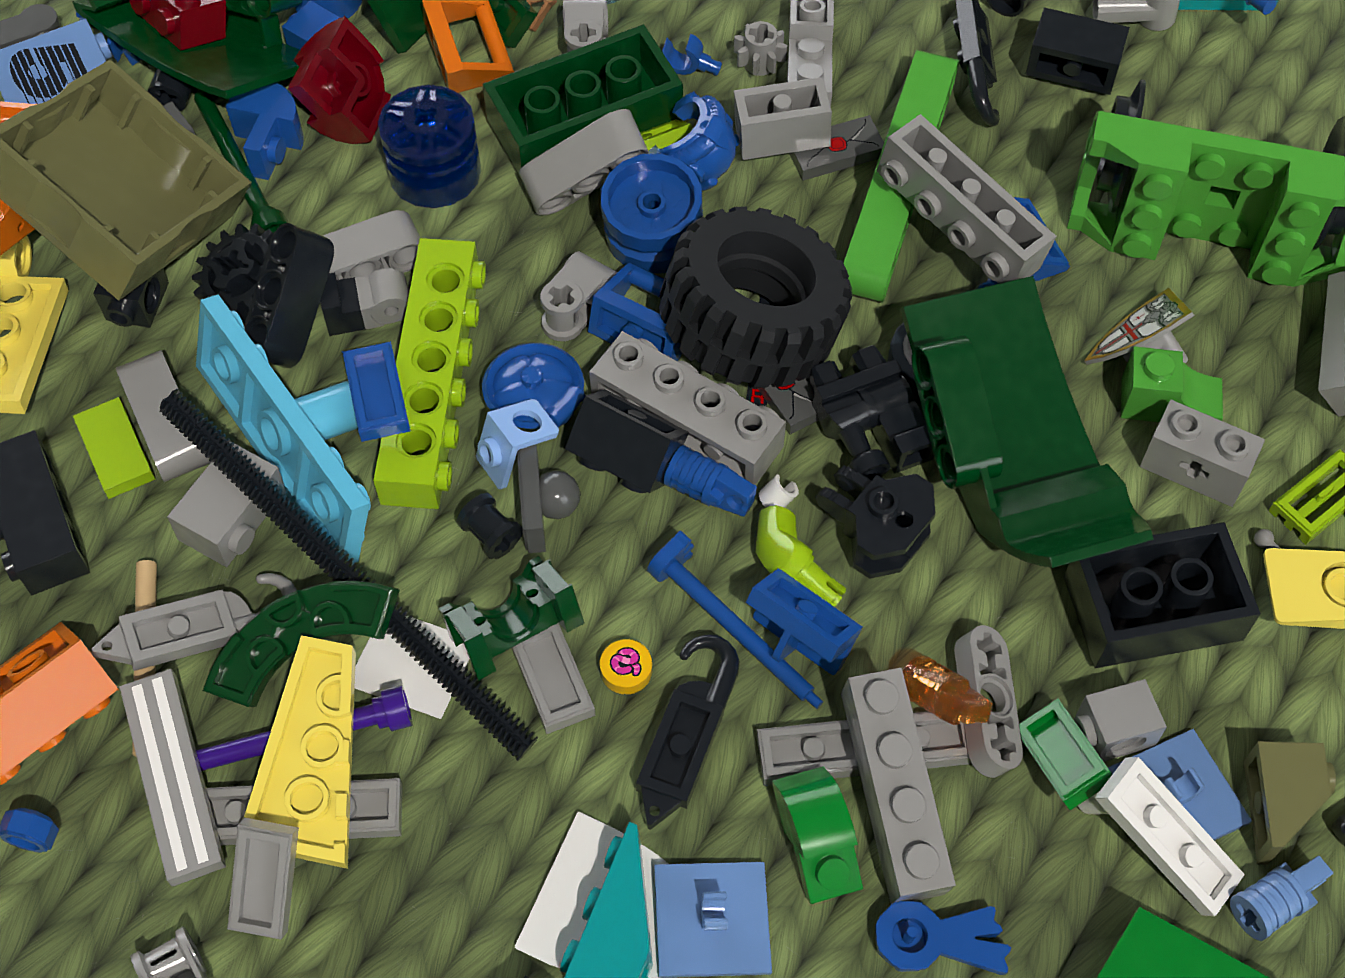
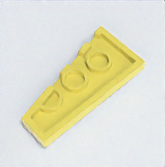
[243,635,356,869]

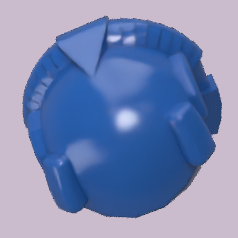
[649,92,740,191]

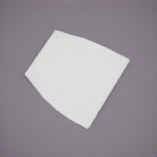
[515,812,668,978]

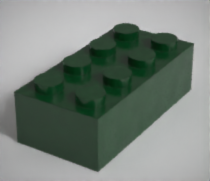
[483,24,683,177]

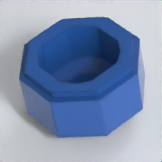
[0,808,59,853]

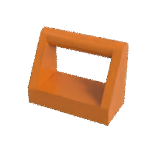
[421,0,514,95]

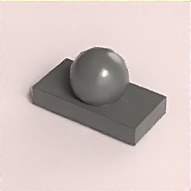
[517,444,581,553]

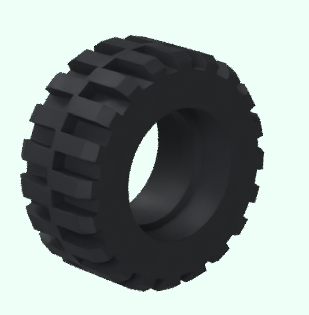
[659,206,852,389]

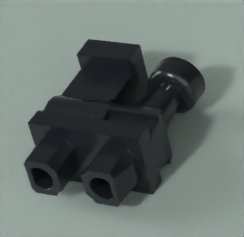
[809,345,935,481]

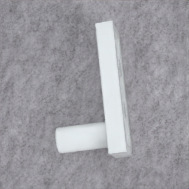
[1078,757,1245,916]

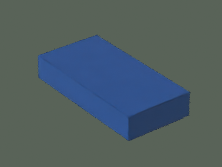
[343,341,411,442]

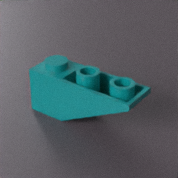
[560,822,653,978]

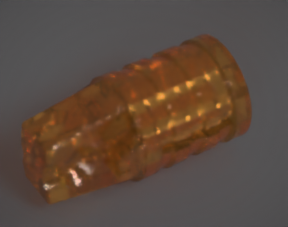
[903,656,993,725]

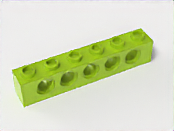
[373,238,486,509]

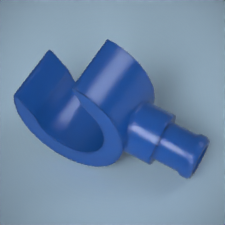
[662,34,722,76]

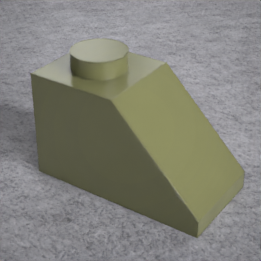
[1243,741,1336,865]

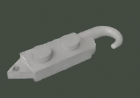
[91,573,297,671]

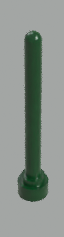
[194,90,289,233]

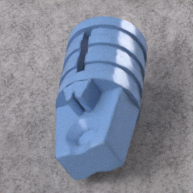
[1230,856,1333,941]

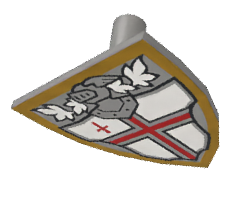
[1084,288,1195,365]

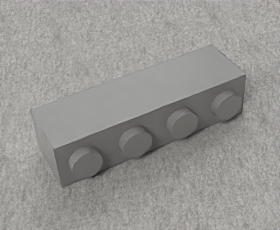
[841,668,956,904]

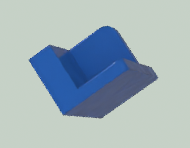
[746,568,863,675]

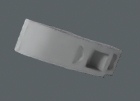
[787,0,834,107]

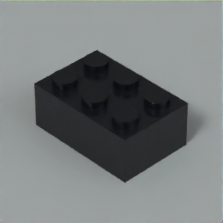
[1064,522,1261,669]

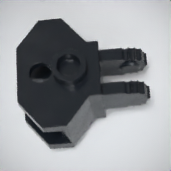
[815,465,936,579]

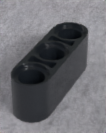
[244,223,334,368]

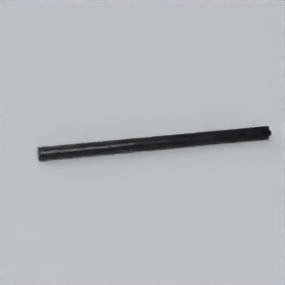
[159,389,539,761]

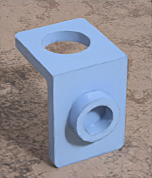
[476,399,559,490]

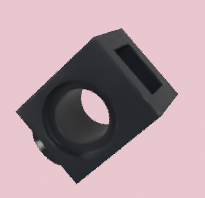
[93,268,169,328]

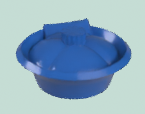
[482,343,586,429]

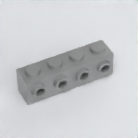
[877,114,1057,284]
[589,331,786,485]

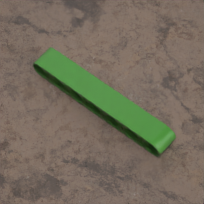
[844,50,959,303]

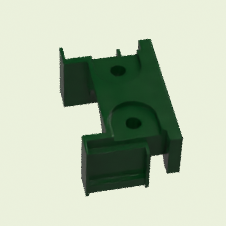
[439,556,585,680]

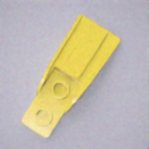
[1263,548,1345,629]

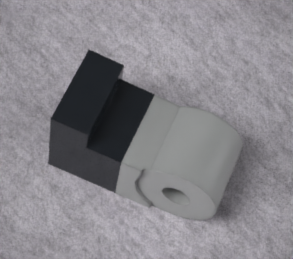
[320,268,409,336]

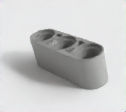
[519,109,649,216]
[320,210,421,303]
[115,350,211,482]

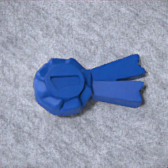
[875,901,1011,975]

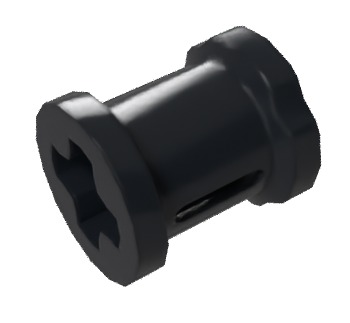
[456,493,523,559]

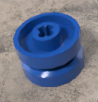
[601,154,703,274]

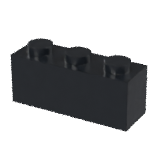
[0,430,90,596]

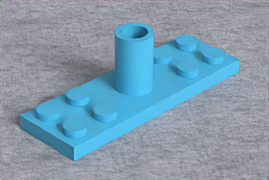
[196,294,371,565]

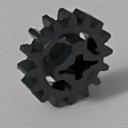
[192,223,274,323]

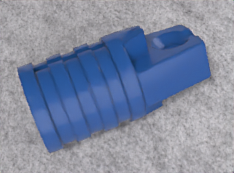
[664,445,757,517]

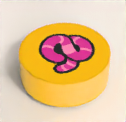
[600,639,652,695]

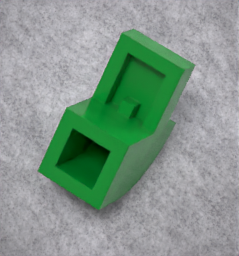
[772,766,863,904]

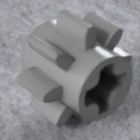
[734,21,788,76]

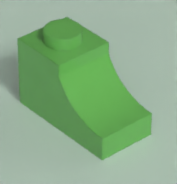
[1121,346,1223,422]

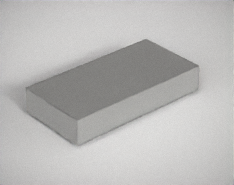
[511,623,596,735]
[227,818,299,939]

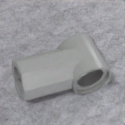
[1092,0,1180,31]

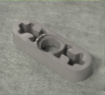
[954,625,1023,778]

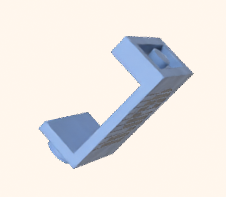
[0,19,112,104]

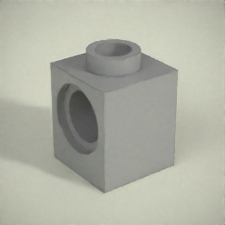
[1074,679,1167,762]

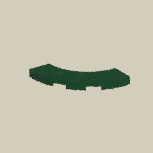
[202,581,400,707]

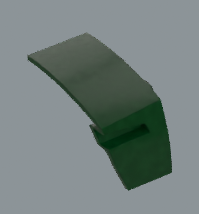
[72,0,302,99]
[900,276,1154,568]

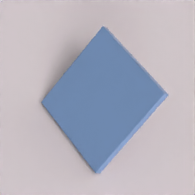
[1108,729,1252,841]
[654,862,772,978]

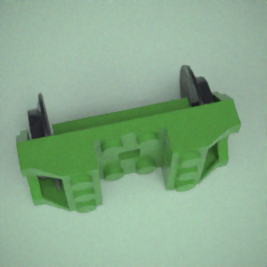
[1067,79,1345,287]

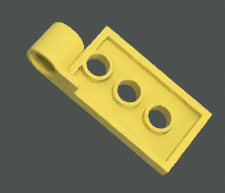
[0,236,69,414]

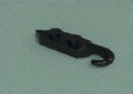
[953,0,1000,126]
[636,634,740,830]

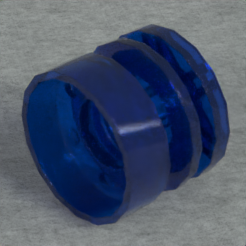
[378,85,481,208]

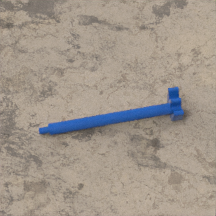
[647,530,823,709]

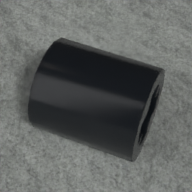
[148,68,194,111]

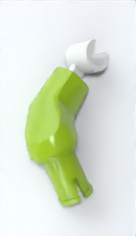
[756,474,847,607]

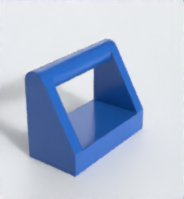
[588,262,682,361]

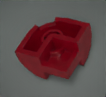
[288,16,391,144]

